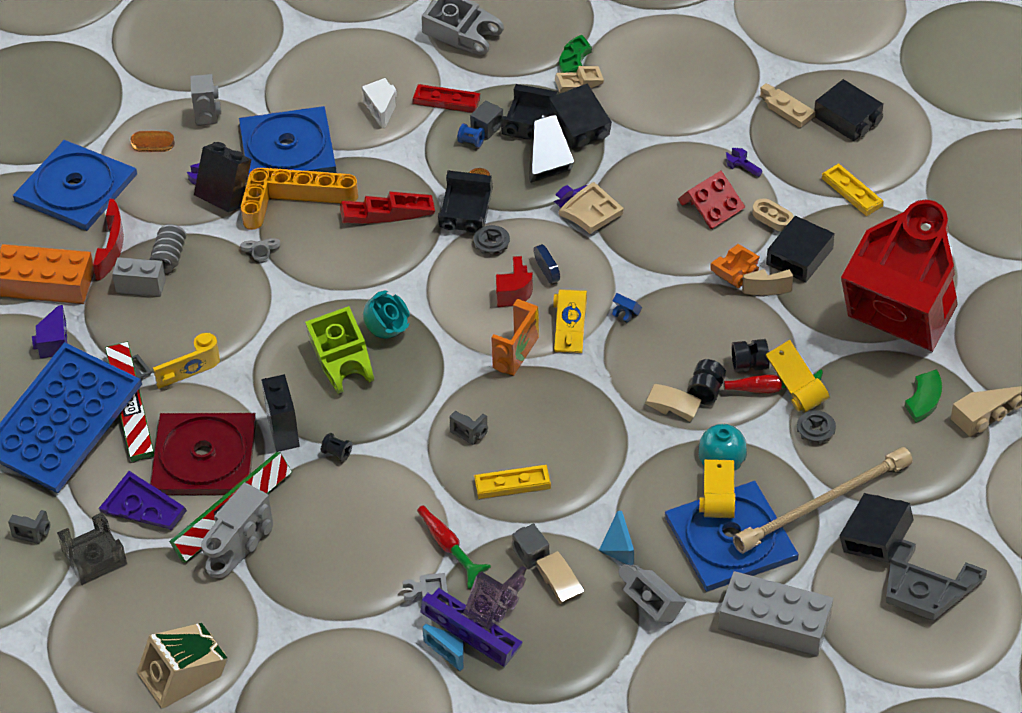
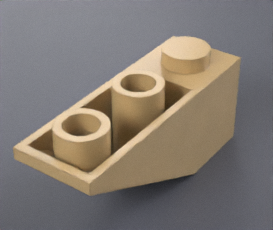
[951,386,1022,437]

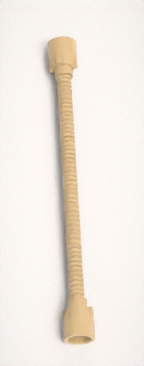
[733,447,913,553]

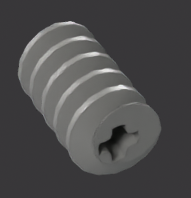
[149,224,187,274]

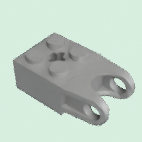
[421,0,504,55]
[201,482,273,578]

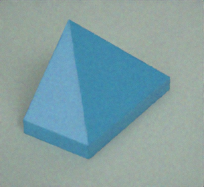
[599,511,634,566]
[422,624,464,671]

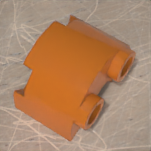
[710,244,760,288]

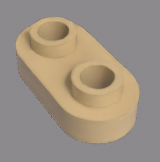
[752,199,794,231]

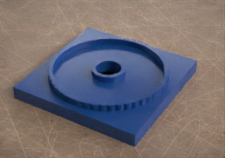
[239,106,337,177]
[13,140,137,231]
[665,481,799,592]

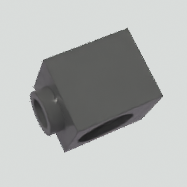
[470,100,503,139]
[512,523,550,569]

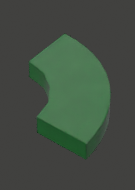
[559,35,592,73]
[904,369,942,423]

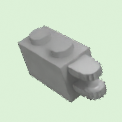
[618,564,686,622]

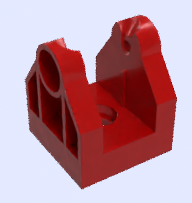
[841,199,958,352]

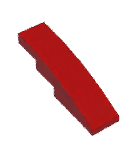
[340,191,435,223]

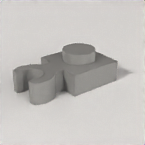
[403,573,448,601]

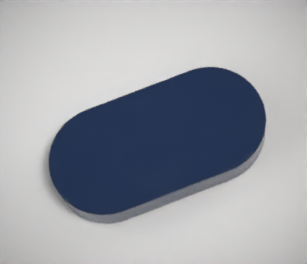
[533,244,560,284]

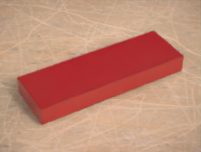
[413,84,481,113]

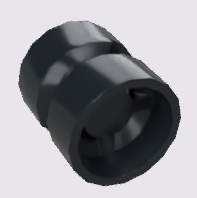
[731,339,770,372]
[687,359,726,405]

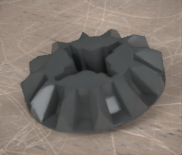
[474,225,510,255]
[797,410,836,444]

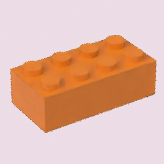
[0,244,94,304]

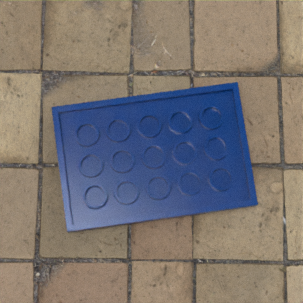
[0,342,142,493]

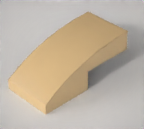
[555,66,604,93]
[742,269,793,295]
[645,384,701,422]
[535,551,584,604]

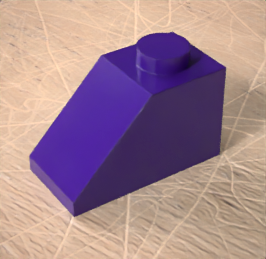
[32,305,68,359]

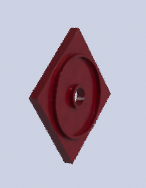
[151,413,256,495]

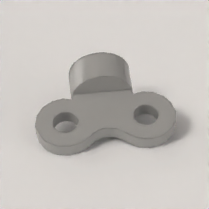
[240,238,280,261]

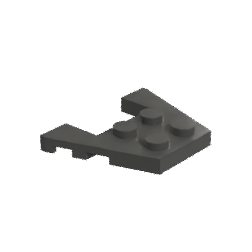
[886,539,987,621]

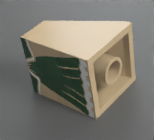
[137,623,228,708]

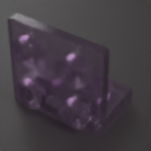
[463,566,527,629]

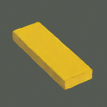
[821,163,884,216]
[474,464,551,499]

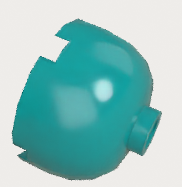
[363,290,410,339]
[698,424,747,471]

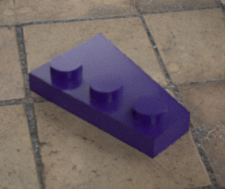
[98,471,187,530]

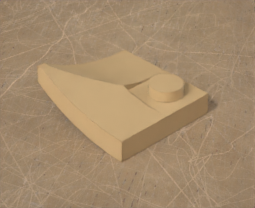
[558,182,624,234]

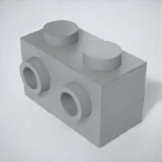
[190,74,221,125]
[112,257,166,296]

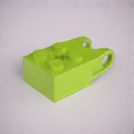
[305,306,375,394]

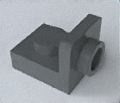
[449,410,488,445]
[8,510,51,544]

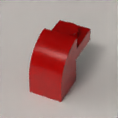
[496,256,533,307]

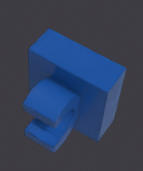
[612,293,642,323]

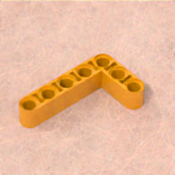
[241,168,358,230]

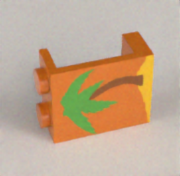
[491,299,539,376]

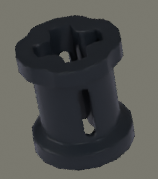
[320,433,353,462]

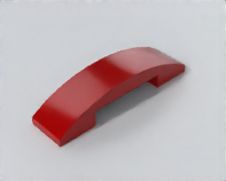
[93,199,124,280]

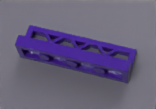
[420,587,523,667]

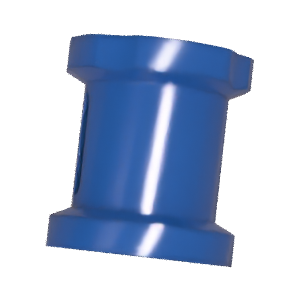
[457,123,485,148]

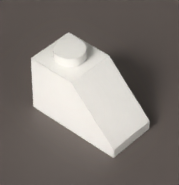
[362,78,397,128]

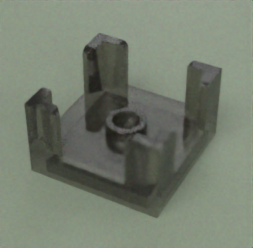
[57,512,127,585]

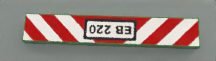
[105,341,154,462]
[169,452,292,562]

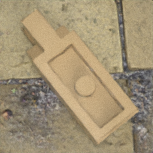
[760,83,815,128]

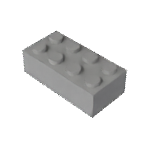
[718,571,833,656]

